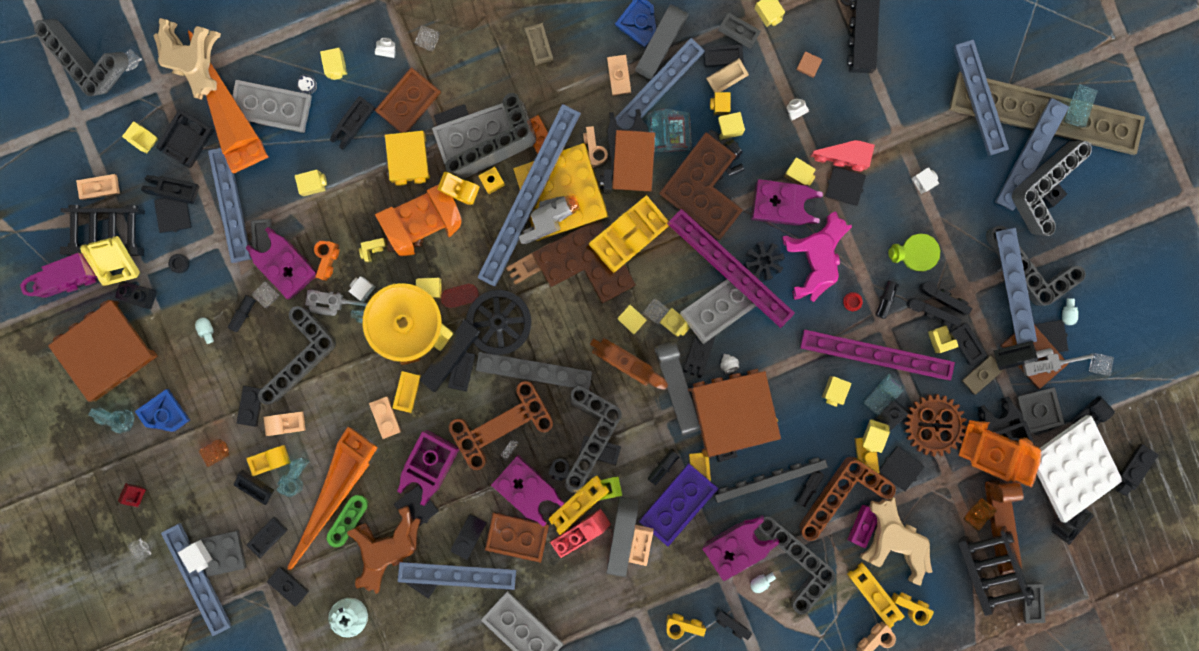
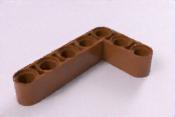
[799,457,896,541]
[985,479,1023,575]

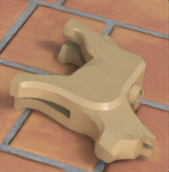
[153,18,221,100]
[859,497,932,586]

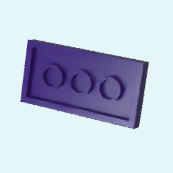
[639,463,718,546]

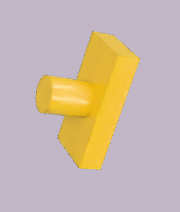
[854,437,879,476]

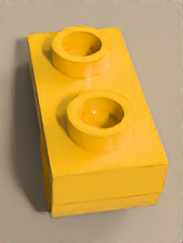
[437,172,480,205]
[246,445,291,476]
[891,592,934,626]
[666,613,706,639]

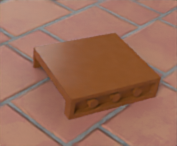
[48,300,158,402]
[688,369,781,457]

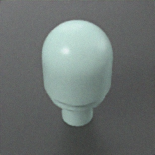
[1062,298,1078,325]
[195,318,214,344]
[750,572,776,593]

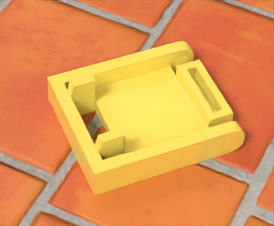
[80,236,140,286]

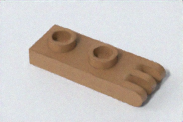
[506,242,551,285]

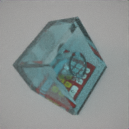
[647,108,692,152]

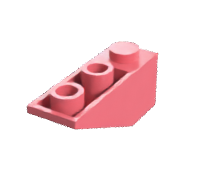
[810,140,875,172]
[550,508,611,558]

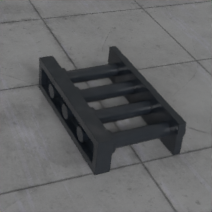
[60,205,145,256]
[958,526,1035,616]

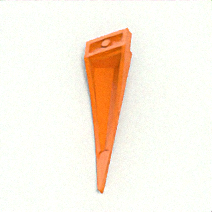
[188,30,268,174]
[287,427,378,570]

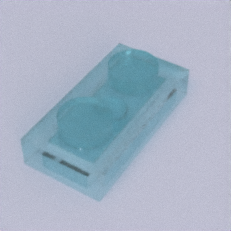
[1065,84,1098,128]

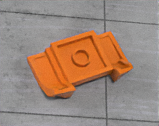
[375,185,461,256]
[958,420,1041,487]

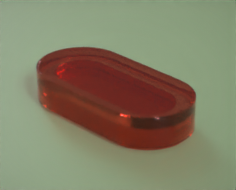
[441,284,479,308]

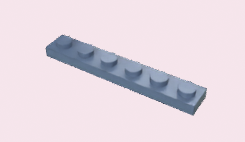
[615,38,705,129]
[953,39,1009,156]
[995,98,1069,211]
[208,148,252,263]
[995,227,1037,344]
[161,523,232,636]
[398,562,516,590]

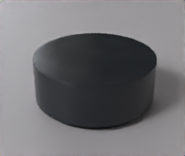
[168,254,190,273]

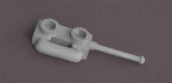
[305,289,368,316]
[1022,348,1094,376]

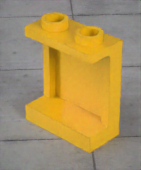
[385,131,430,186]

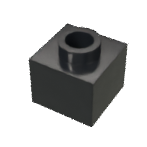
[1042,184,1068,209]

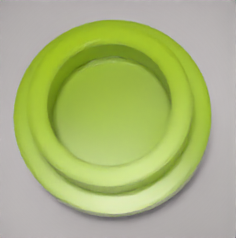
[888,244,905,263]

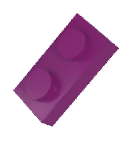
[847,505,877,549]

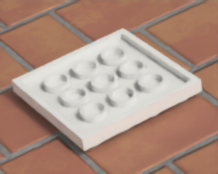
[1037,415,1122,523]

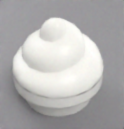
[720,354,739,374]

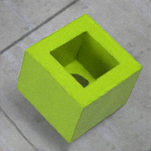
[599,477,622,501]

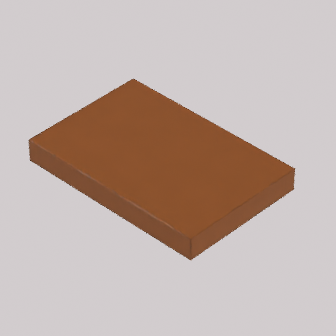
[375,67,441,133]
[612,130,655,192]
[1000,325,1068,389]
[485,512,549,563]

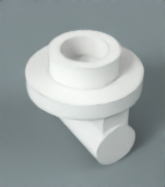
[375,38,396,58]
[787,99,809,121]

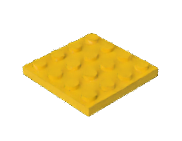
[513,143,609,241]

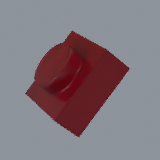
[118,483,146,507]

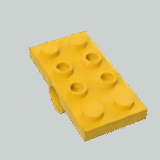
[589,195,669,273]

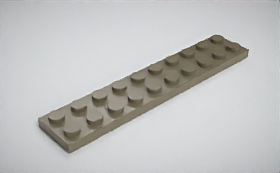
[949,72,1145,155]

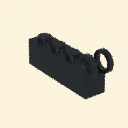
[840,0,880,73]

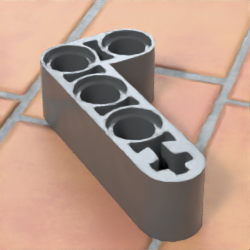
[635,4,689,80]
[606,497,638,577]

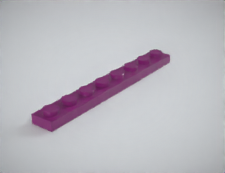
[667,209,795,328]
[800,330,955,381]

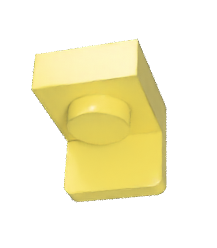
[359,238,387,263]
[659,308,690,337]

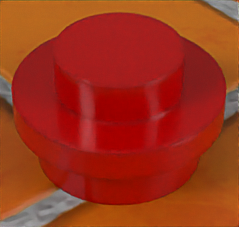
[843,292,863,311]

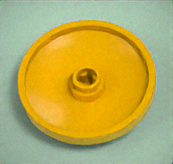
[363,283,442,362]

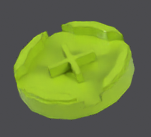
[903,234,940,272]

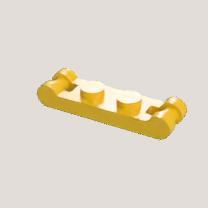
[548,476,609,535]
[847,562,905,628]

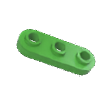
[327,495,368,547]

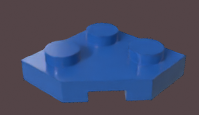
[615,0,656,49]
[135,389,190,432]

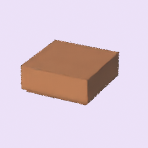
[796,51,823,78]

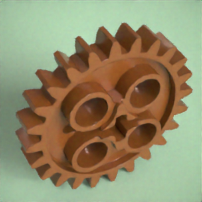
[903,394,967,457]

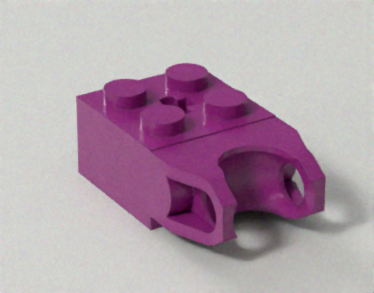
[751,179,823,226]
[245,227,317,299]
[20,253,98,298]
[397,430,460,506]
[491,455,565,527]
[703,515,779,582]

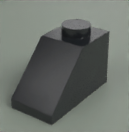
[450,514,487,560]

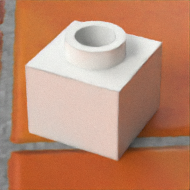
[911,167,939,194]
[348,276,375,302]

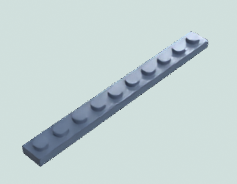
[477,104,581,286]

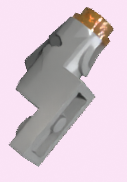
[518,195,580,244]

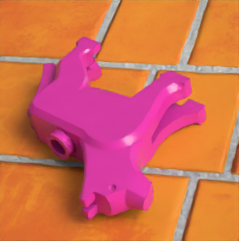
[782,211,852,302]

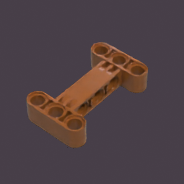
[449,381,553,470]

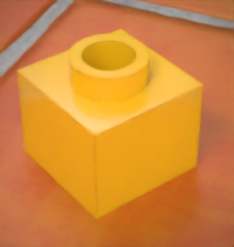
[710,92,730,115]
[478,167,505,194]

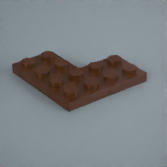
[659,132,743,241]
[532,220,636,304]

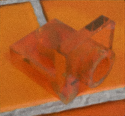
[198,439,230,467]
[963,498,997,531]

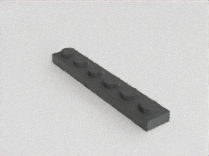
[476,352,592,390]
[714,457,828,503]

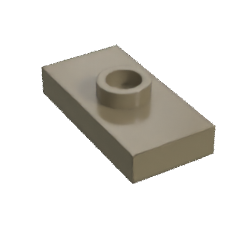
[524,23,553,66]
[961,355,1003,395]

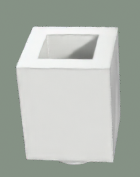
[178,540,213,573]

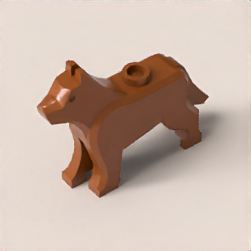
[590,338,668,390]
[347,505,421,594]

